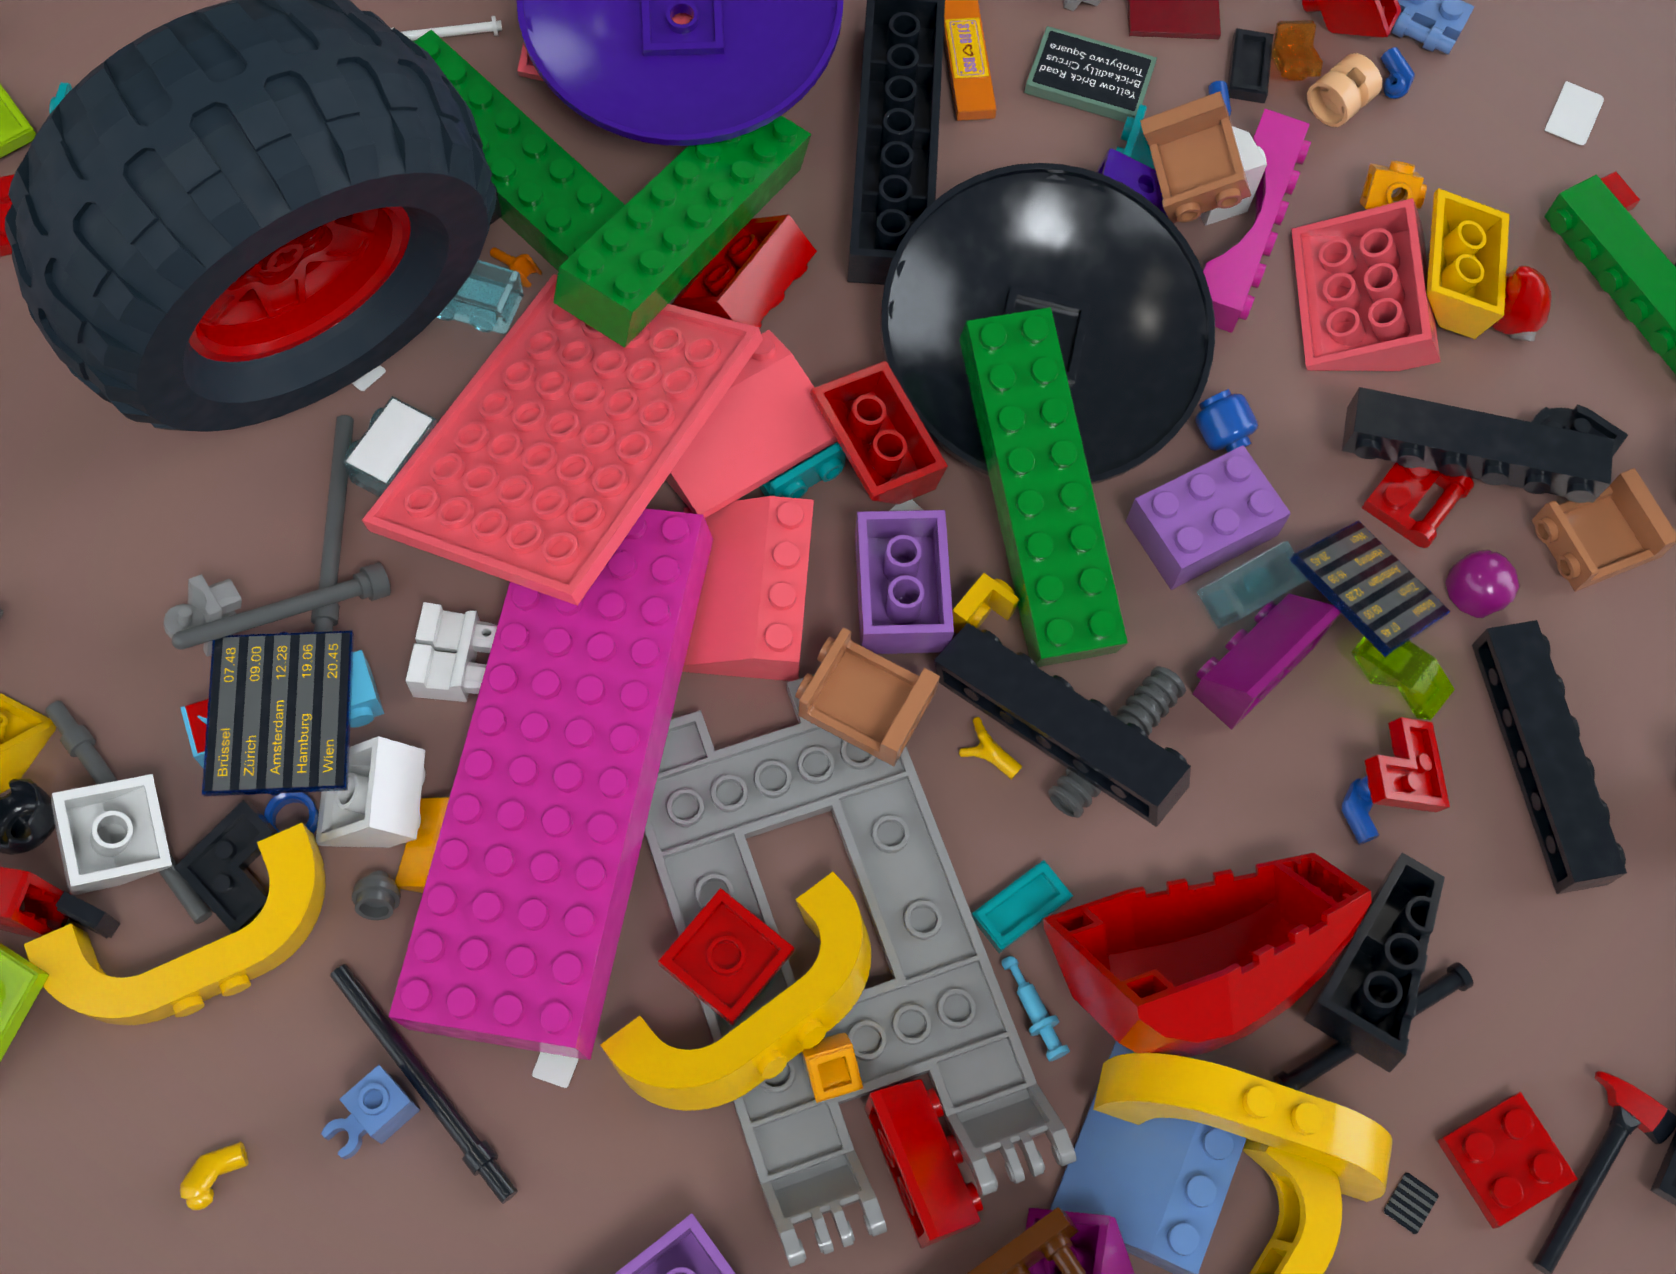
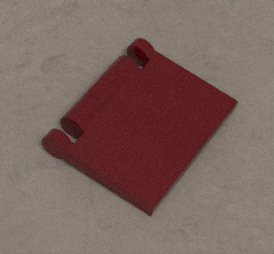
[1128,0,1221,40]

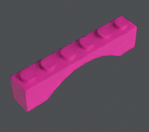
[1203,109,1311,333]

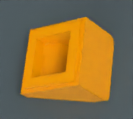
[801,1033,863,1103]

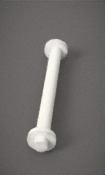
[391,16,502,41]

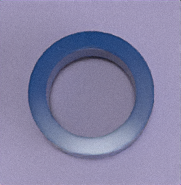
[264,791,319,834]

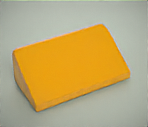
[395,797,450,893]

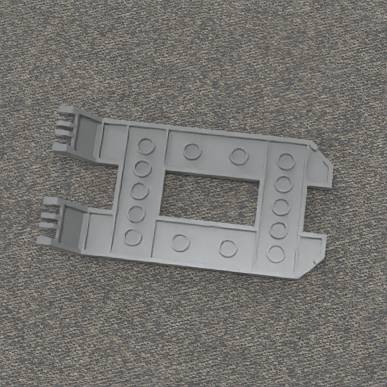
[644,674,1077,1268]

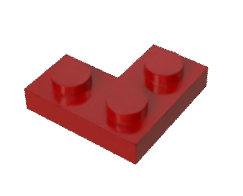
[1364,717,1450,813]

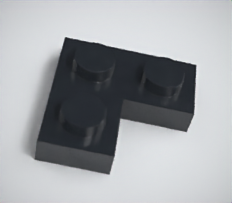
[174,800,278,933]

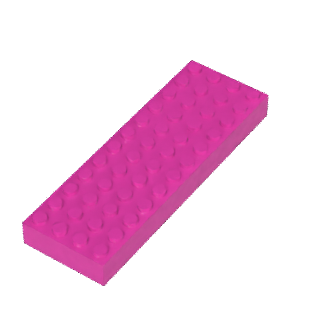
[388,508,713,1060]

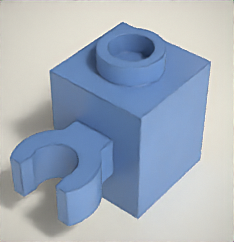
[321,1065,420,1160]

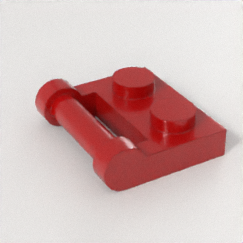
[1362,462,1474,548]

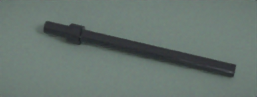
[330,964,518,1204]

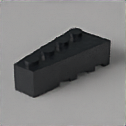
[1304,853,1445,1073]

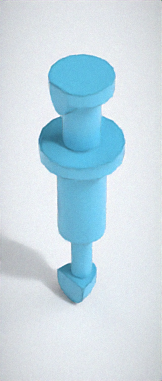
[1002,956,1070,1062]

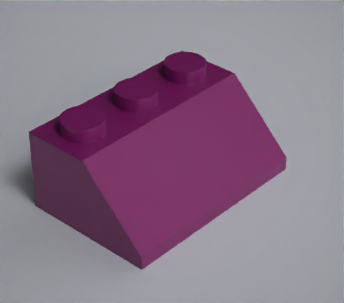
[1192,594,1341,730]

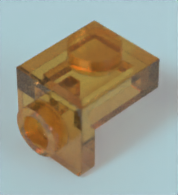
[1271,20,1323,81]

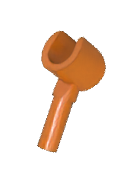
[490,247,542,288]

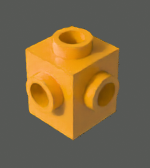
[1360,160,1427,209]

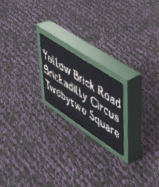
[1024,26,1157,122]

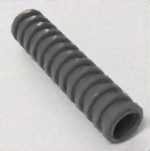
[1048,666,1186,818]

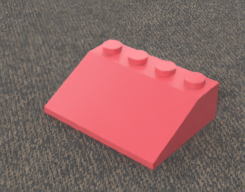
[1291,198,1441,371]
[666,330,837,518]
[682,496,814,681]

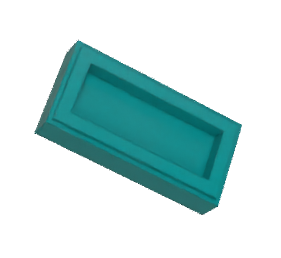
[972,860,1073,954]

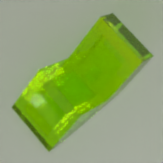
[1351,636,1455,721]

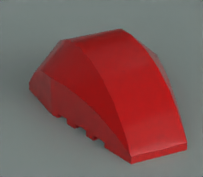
[1043,852,1372,1057]

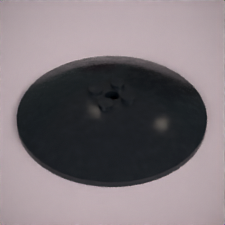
[880,163,1215,484]

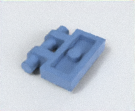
[1391,0,1475,55]

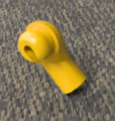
[180,1142,249,1210]

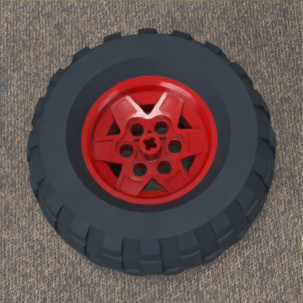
[5,0,497,432]

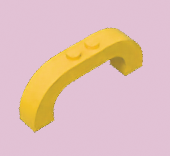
[24,823,326,1025]
[600,872,871,1111]
[1093,1053,1392,1202]
[1242,1139,1342,1274]

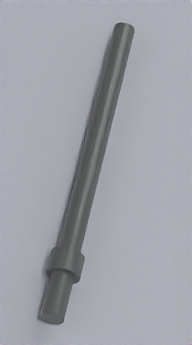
[311,415,354,634]
[45,701,212,924]

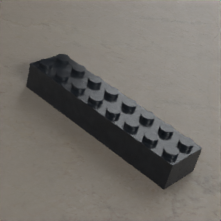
[847,0,945,285]

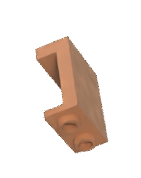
[1140,91,1251,223]
[1532,468,1676,592]
[795,627,940,766]

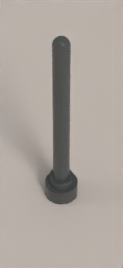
[171,562,391,650]

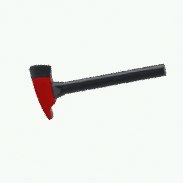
[1533,1071,1676,1274]

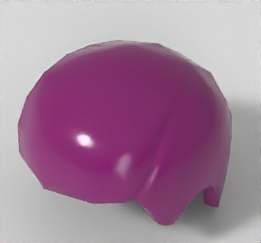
[1445,550,1520,618]

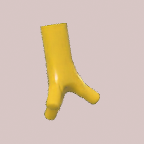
[959,717,1023,780]

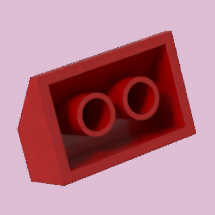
[671,214,817,329]
[810,361,948,504]
[864,1079,983,1249]

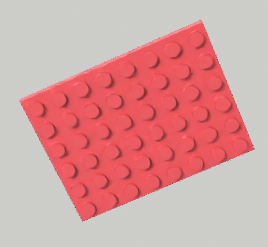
[362,274,763,606]

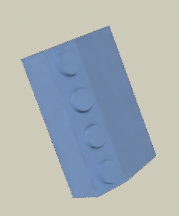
[1049,1041,1247,1274]

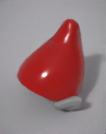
[1491,266,1552,342]

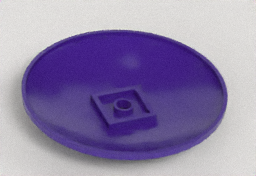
[516,0,843,146]

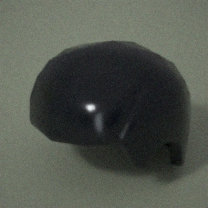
[0,779,55,855]

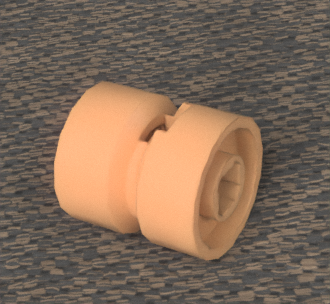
[1307,53,1382,127]

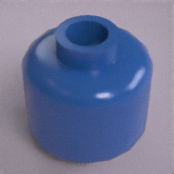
[1195,389,1258,453]

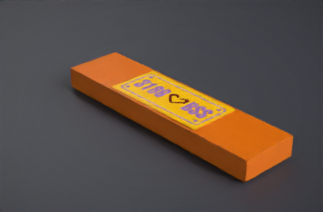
[943,0,997,121]

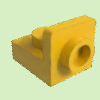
[952,573,1019,634]

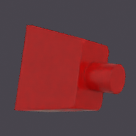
[1302,0,1401,38]
[0,867,68,938]

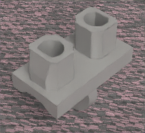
[164,574,242,657]

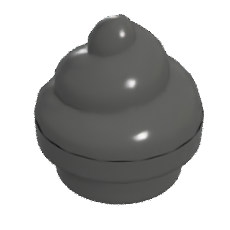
[352,870,401,920]

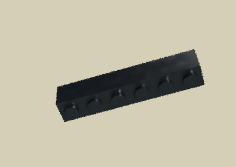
[1342,387,1614,503]
[1472,620,1627,894]
[934,623,1191,827]

